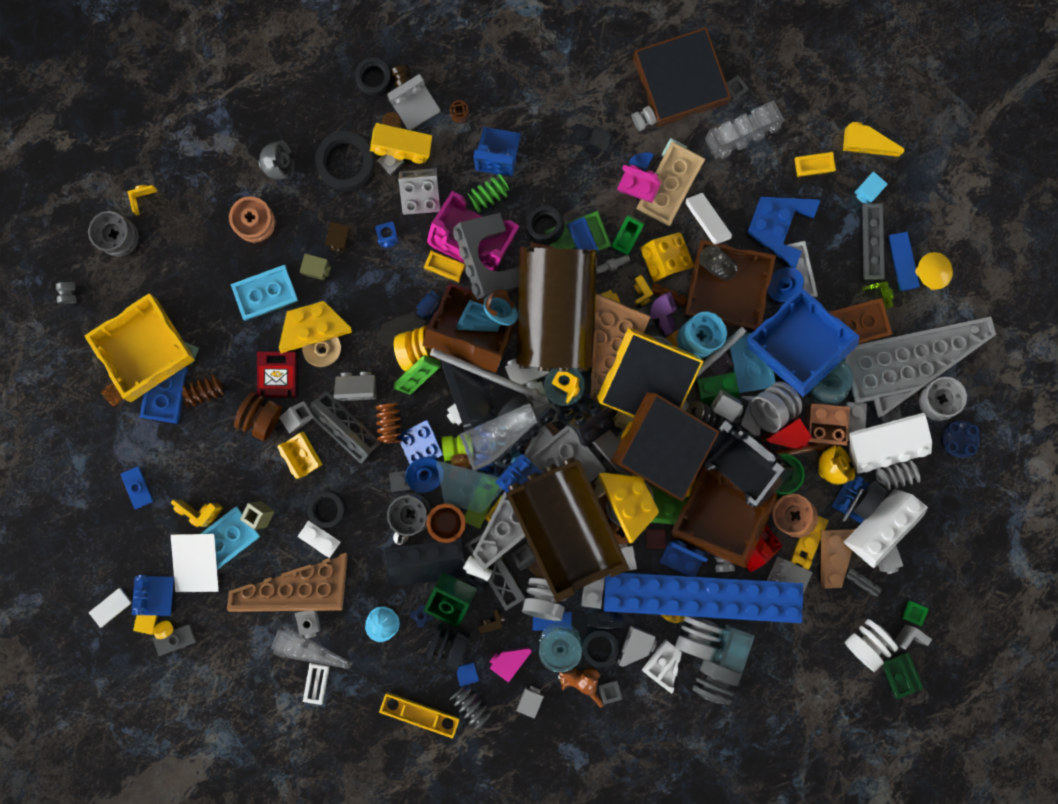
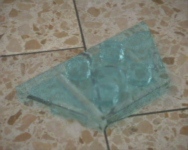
[436,460,503,513]

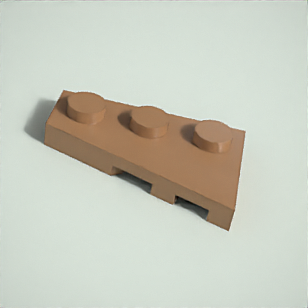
[821,528,856,589]

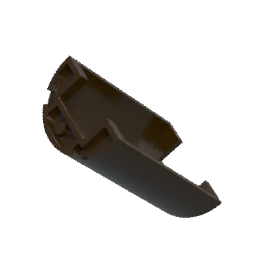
[516,247,598,372]
[506,457,630,603]

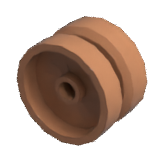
[229,196,276,243]

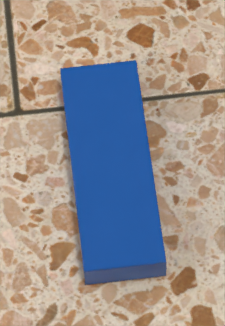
[887,232,920,291]

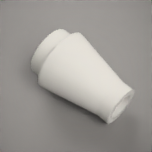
[463,555,493,581]

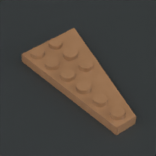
[590,294,651,413]
[227,553,348,612]

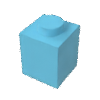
[854,172,887,204]

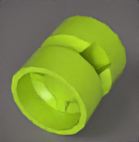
[442,434,472,461]

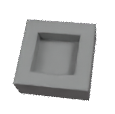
[377,155,404,176]

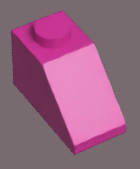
[489,647,532,683]

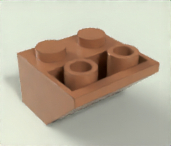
[805,403,850,446]

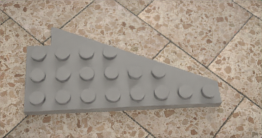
[844,317,996,418]
[472,425,606,569]

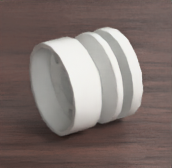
[845,619,898,672]

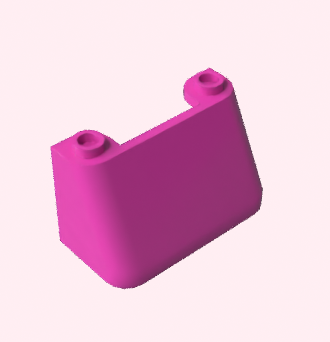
[427,191,519,271]

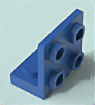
[659,540,708,576]

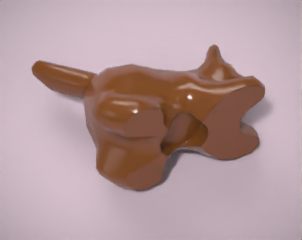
[558,664,604,707]

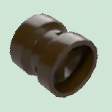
[391,64,412,88]

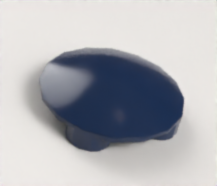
[943,420,980,458]

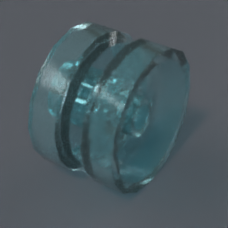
[539,623,582,672]

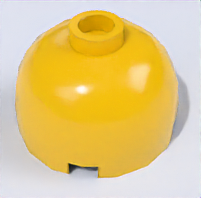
[818,445,855,485]

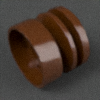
[234,392,283,442]

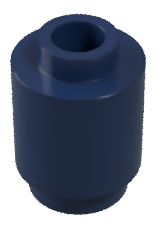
[416,291,442,320]

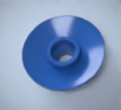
[767,267,804,302]
[405,457,444,493]

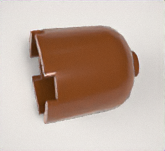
[426,503,466,543]

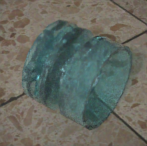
[810,360,853,406]
[544,368,586,406]

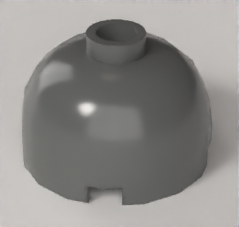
[258,141,294,180]

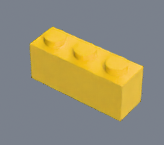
[370,123,432,164]

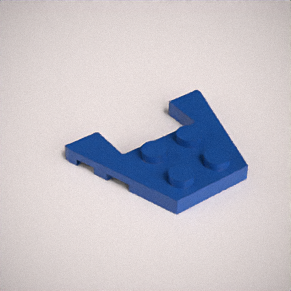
[747,197,820,268]

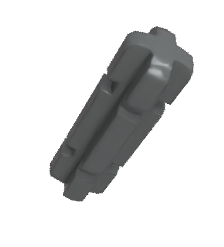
[846,569,882,597]

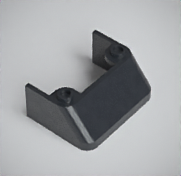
[440,359,497,433]

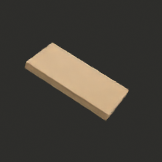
[636,141,705,227]

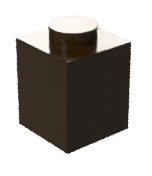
[325,222,351,253]

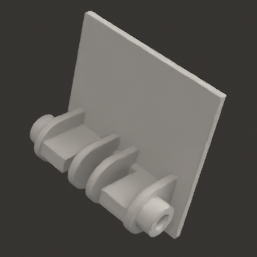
[767,556,813,594]

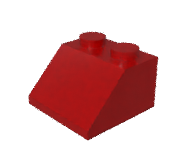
[759,418,812,449]

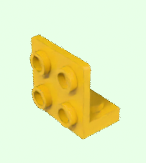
[171,500,224,527]

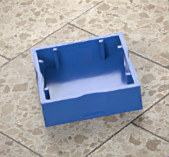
[746,287,859,397]

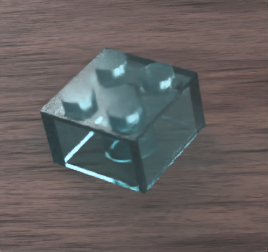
[715,625,755,673]

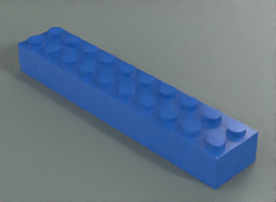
[604,572,803,623]

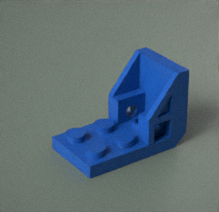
[474,127,521,177]

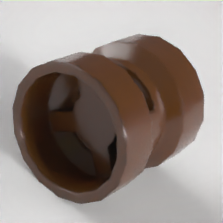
[450,100,469,124]

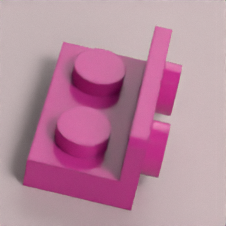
[617,165,662,203]

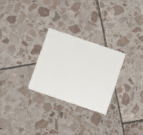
[171,534,218,592]

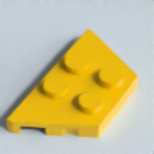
[279,301,352,353]
[598,473,659,544]

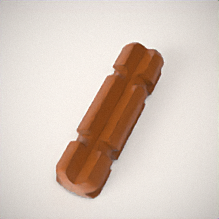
[651,283,687,307]

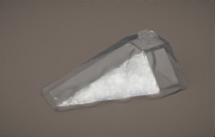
[460,403,537,471]
[271,626,353,669]

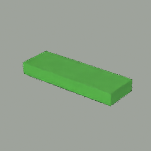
[394,355,441,395]

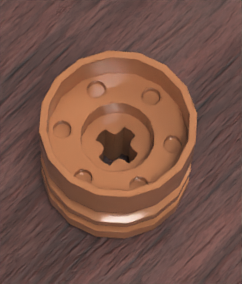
[772,494,818,538]

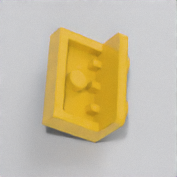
[278,432,323,479]

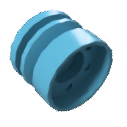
[677,312,727,359]

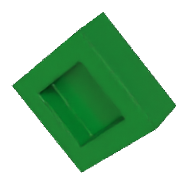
[902,601,929,627]

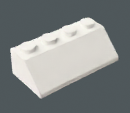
[849,413,932,474]
[844,489,928,568]

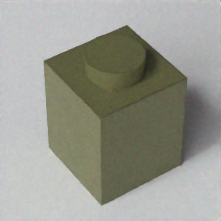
[300,254,331,281]
[240,501,275,530]

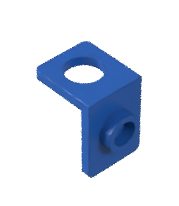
[375,222,399,248]

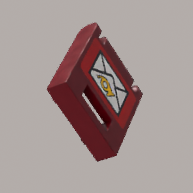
[257,351,297,398]

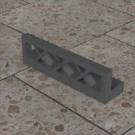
[309,391,382,464]
[466,534,528,610]

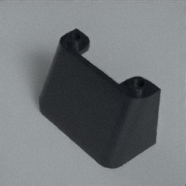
[702,420,795,508]

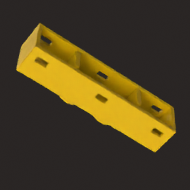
[379,692,460,738]

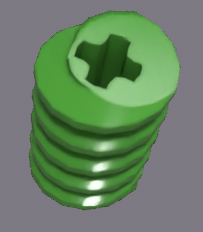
[467,174,510,213]

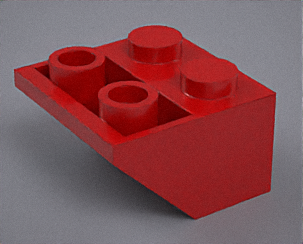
[746,523,783,573]

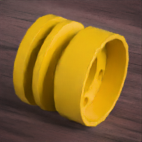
[394,325,440,372]

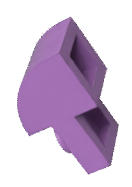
[650,291,677,335]

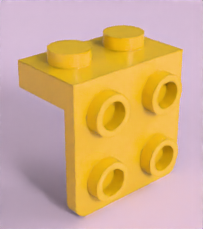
[640,233,694,282]

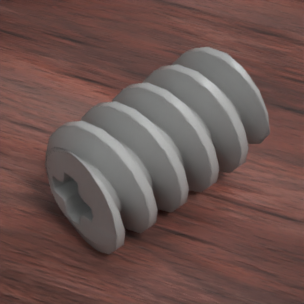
[876,460,920,491]

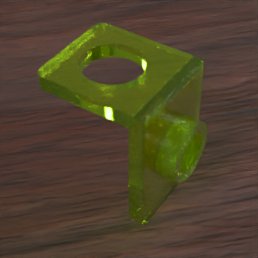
[862,281,894,309]

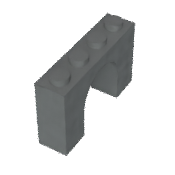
[453,213,519,300]

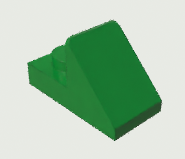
[611,215,645,255]

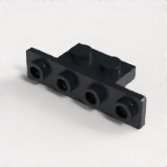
[494,406,556,468]

